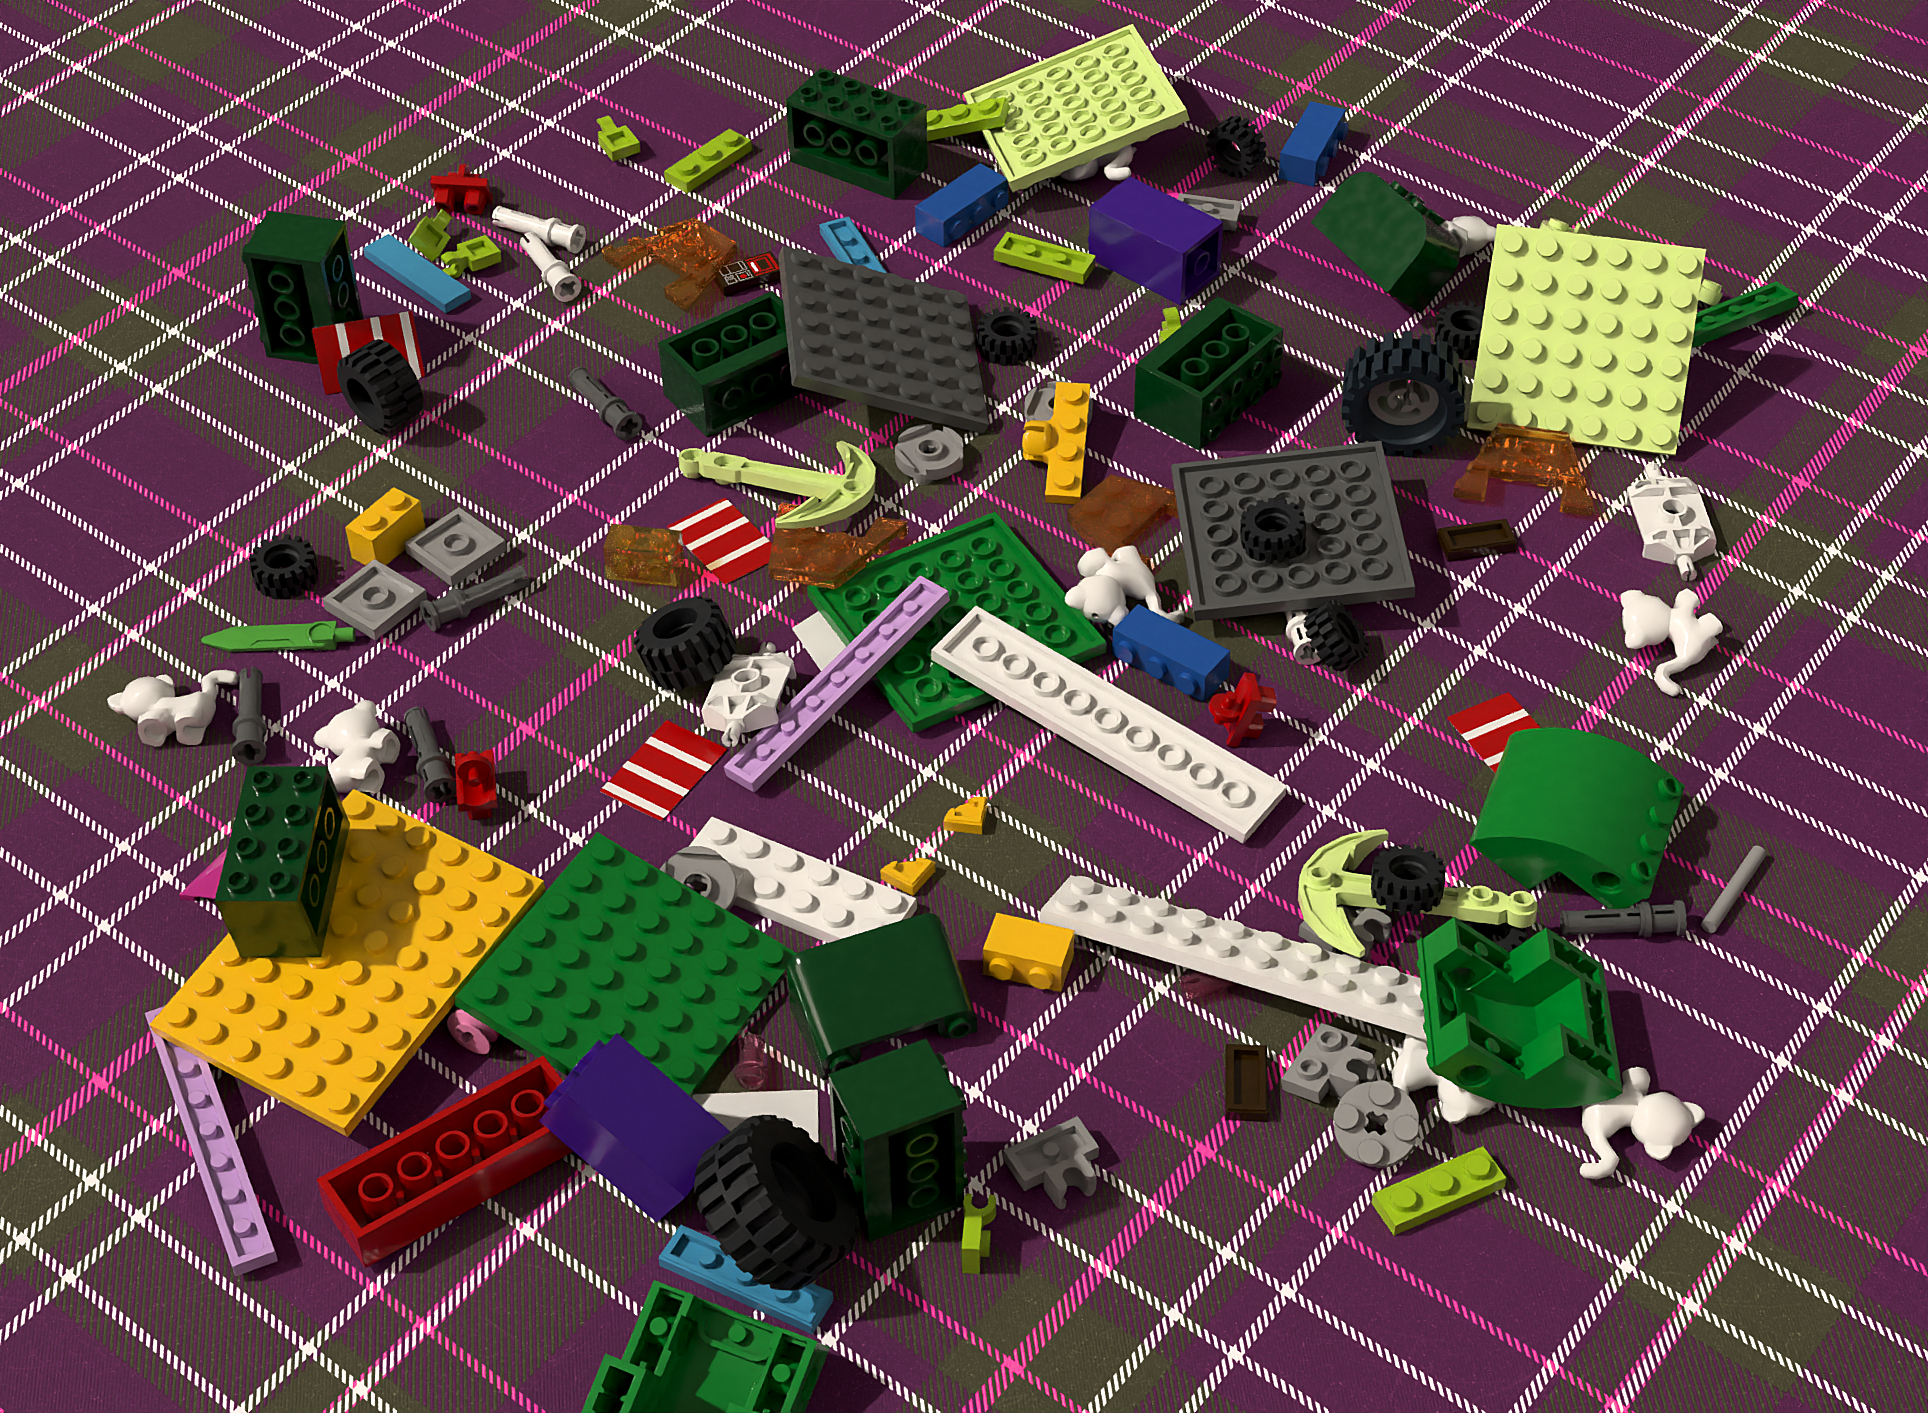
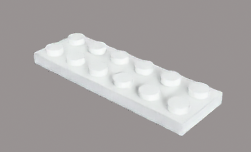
[687,817,917,943]

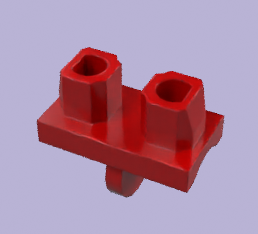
[430,164,493,215]
[1208,672,1277,748]
[455,749,498,820]

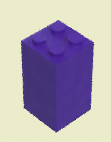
[1088,176,1223,305]
[539,1033,730,1223]

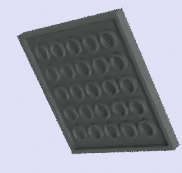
[778,246,989,434]
[1171,441,1415,621]

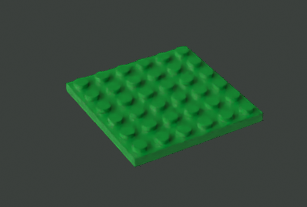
[807,512,1107,734]
[455,832,797,1098]

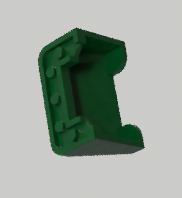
[787,913,977,1081]

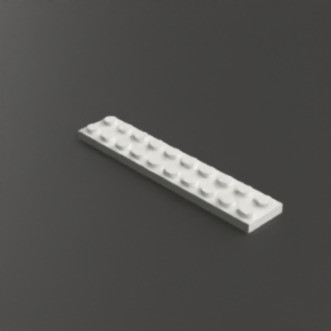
[931,606,1287,844]
[1039,875,1427,1040]

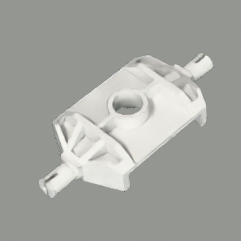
[1625,463,1717,581]
[701,642,797,747]

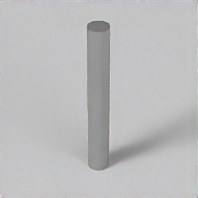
[1701,846,1767,933]

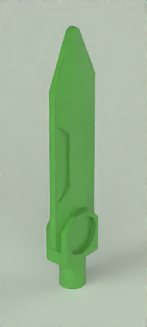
[201,621,356,652]

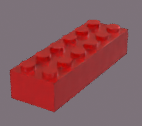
[316,1055,573,1268]

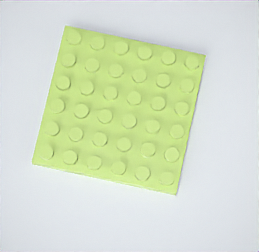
[963,24,1190,192]
[1467,224,1706,456]

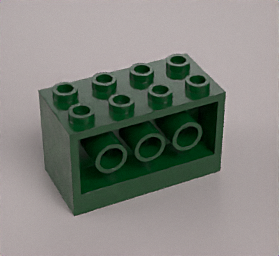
[786,68,928,200]
[242,210,364,365]
[658,291,808,438]
[1134,296,1284,451]
[215,766,350,957]
[828,1039,968,1242]

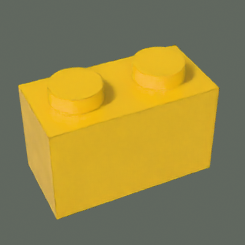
[345,487,426,566]
[983,913,1075,992]

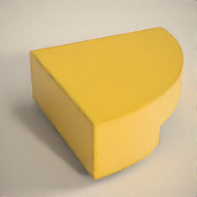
[943,797,988,834]
[880,858,935,896]

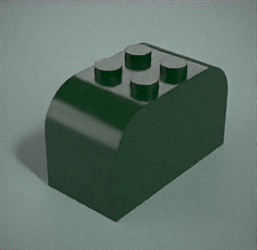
[1311,172,1460,314]

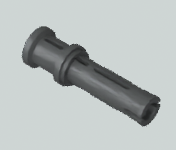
[568,367,642,440]
[420,565,530,632]
[232,667,267,765]
[404,706,457,803]
[1560,900,1687,938]

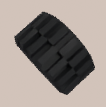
[337,339,424,434]
[634,596,737,690]

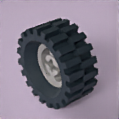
[1341,331,1466,457]

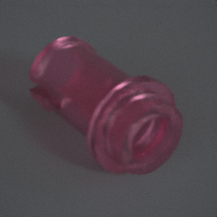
[1179,971,1234,1002]
[734,1034,768,1089]

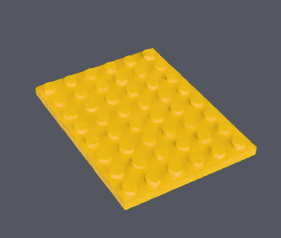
[149,789,546,1137]

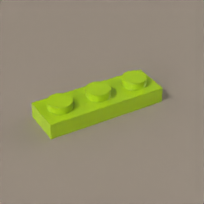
[927,97,1010,141]
[664,128,752,193]
[994,232,1096,284]
[1371,1146,1506,1236]

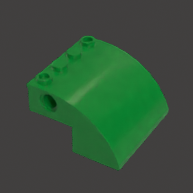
[1469,727,1685,909]
[1417,917,1623,1109]
[581,1280,830,1413]

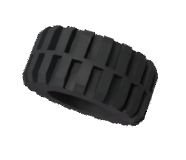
[694,1115,859,1291]

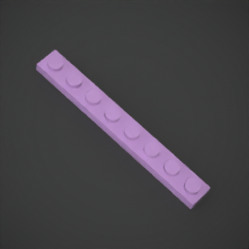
[724,576,950,793]
[145,1006,278,1276]

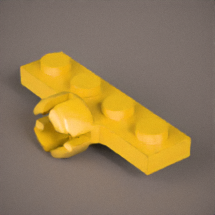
[1022,382,1090,505]

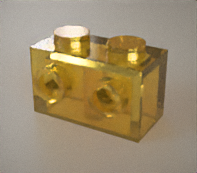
[603,523,685,586]

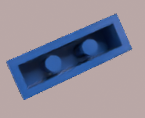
[1278,101,1349,187]
[915,163,1009,248]
[1112,604,1230,702]

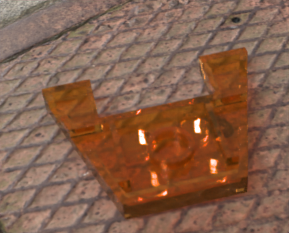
[601,217,738,310]
[1453,423,1593,516]
[1067,474,1179,569]
[768,502,909,589]

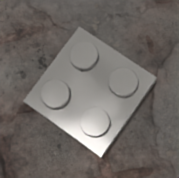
[404,507,507,587]
[322,559,428,640]

